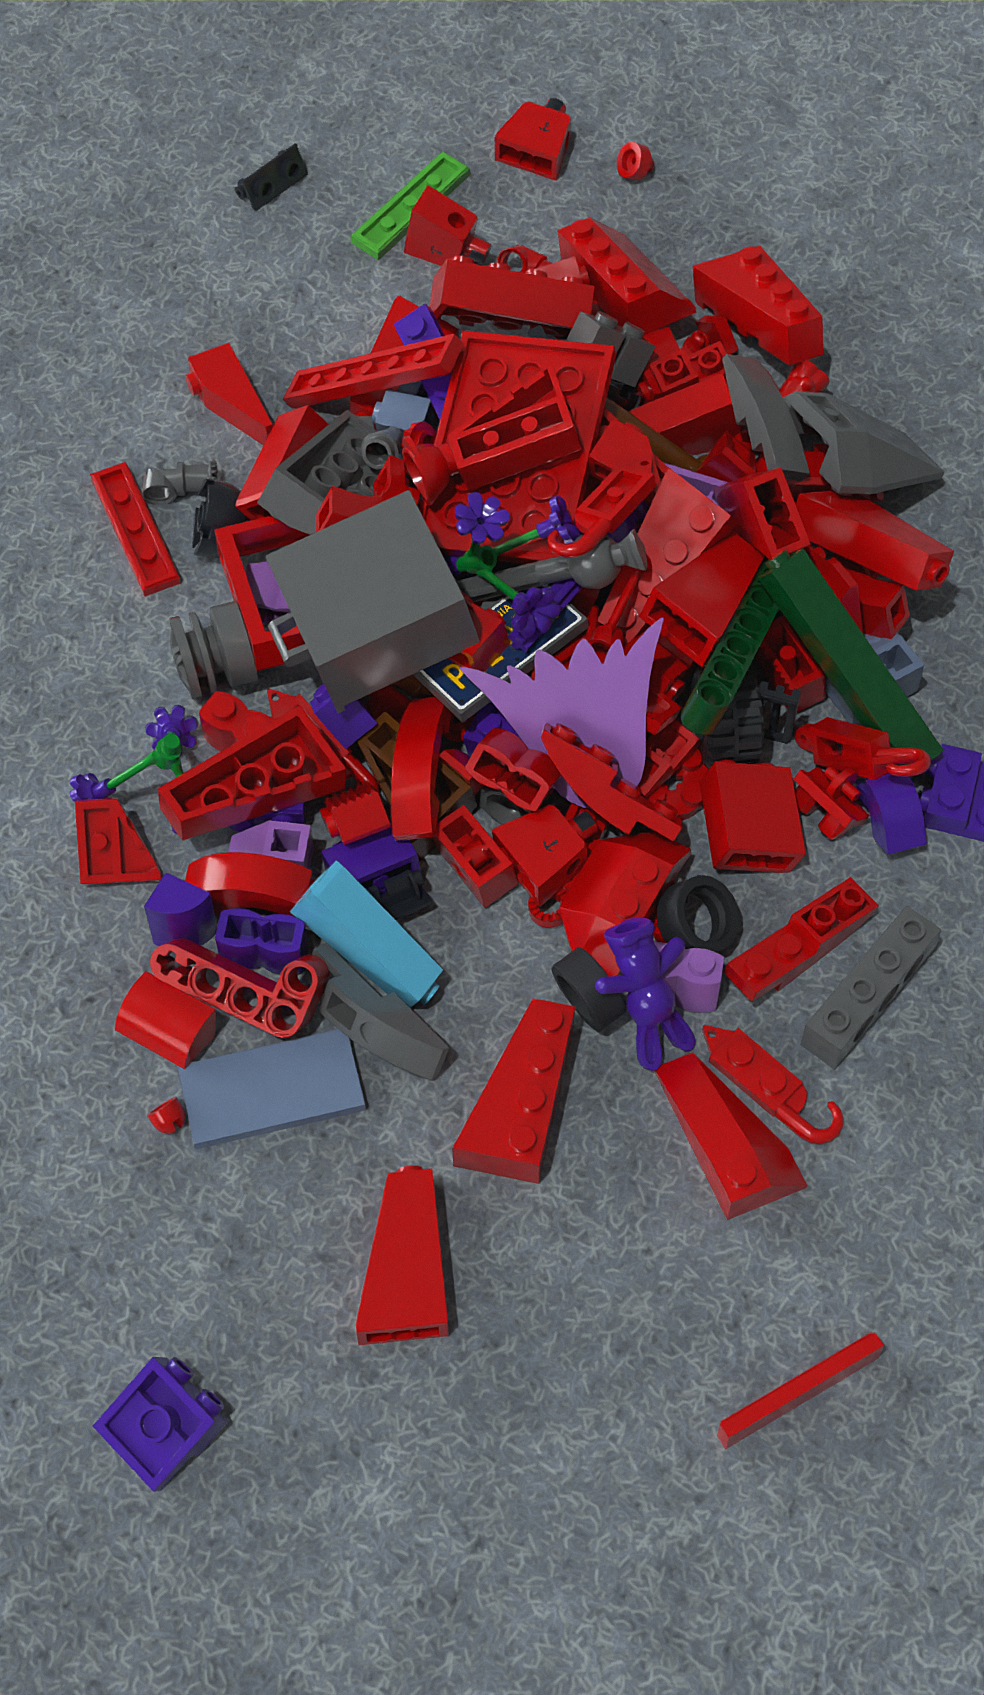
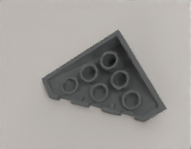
[257,409,381,535]

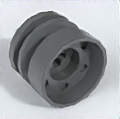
[169,601,258,699]

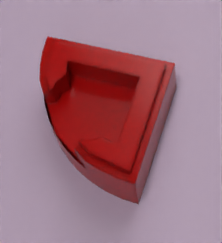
[695,316,738,355]

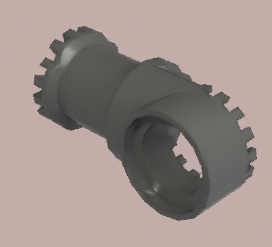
[142,461,218,504]

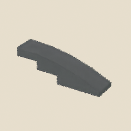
[722,354,810,481]

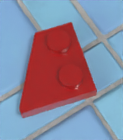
[75,798,162,884]

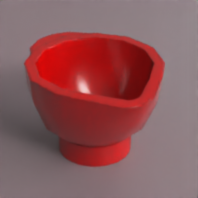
[402,436,459,506]

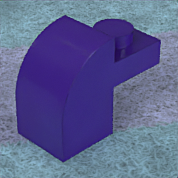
[853,773,927,855]

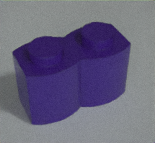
[215,908,308,974]

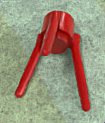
[585,569,646,664]

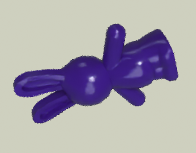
[595,917,695,1071]

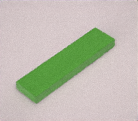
[350,151,470,260]

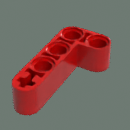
[150,938,329,1038]

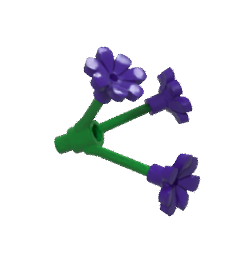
[455,492,580,638]
[70,705,199,834]

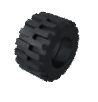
[691,666,764,769]

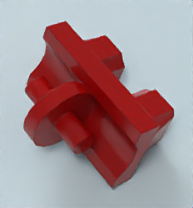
[793,765,870,839]

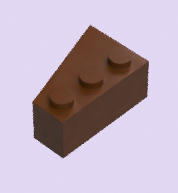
[356,712,477,862]

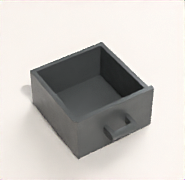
[265,490,480,713]

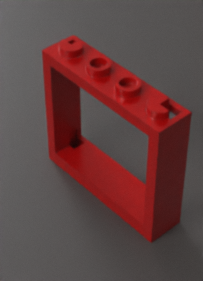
[214,516,310,671]

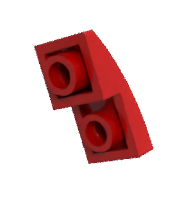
[649,341,727,396]

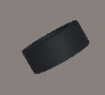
[657,875,740,953]
[551,947,627,1032]

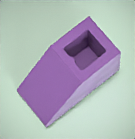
[229,820,314,869]

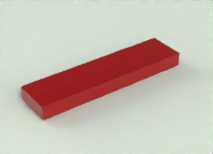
[90,462,181,597]
[717,1332,884,1450]

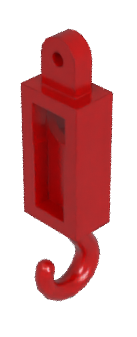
[794,717,931,780]

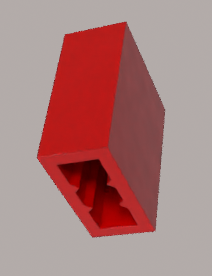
[699,760,806,873]

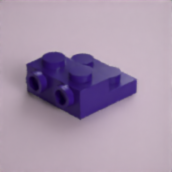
[920,744,984,842]
[93,1357,228,1492]

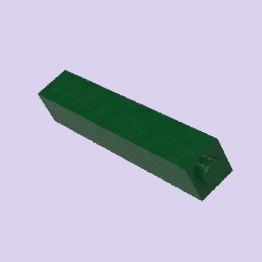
[758,549,944,766]

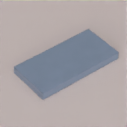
[178,1029,366,1150]

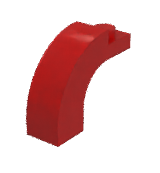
[316,455,420,532]
[832,553,910,639]
[185,852,314,927]

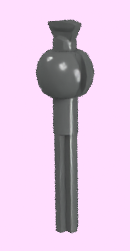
[456,529,648,602]

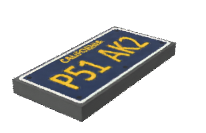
[413,584,589,723]

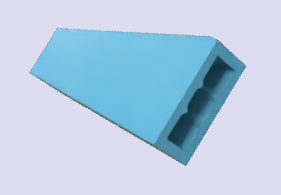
[290,860,443,1007]

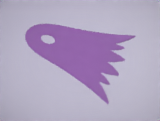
[459,618,663,809]

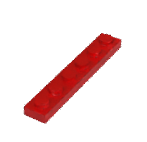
[283,334,464,409]

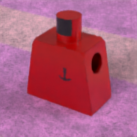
[495,98,571,181]
[403,185,492,266]
[492,805,598,907]

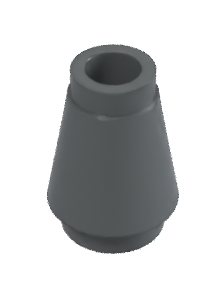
[361,427,404,470]

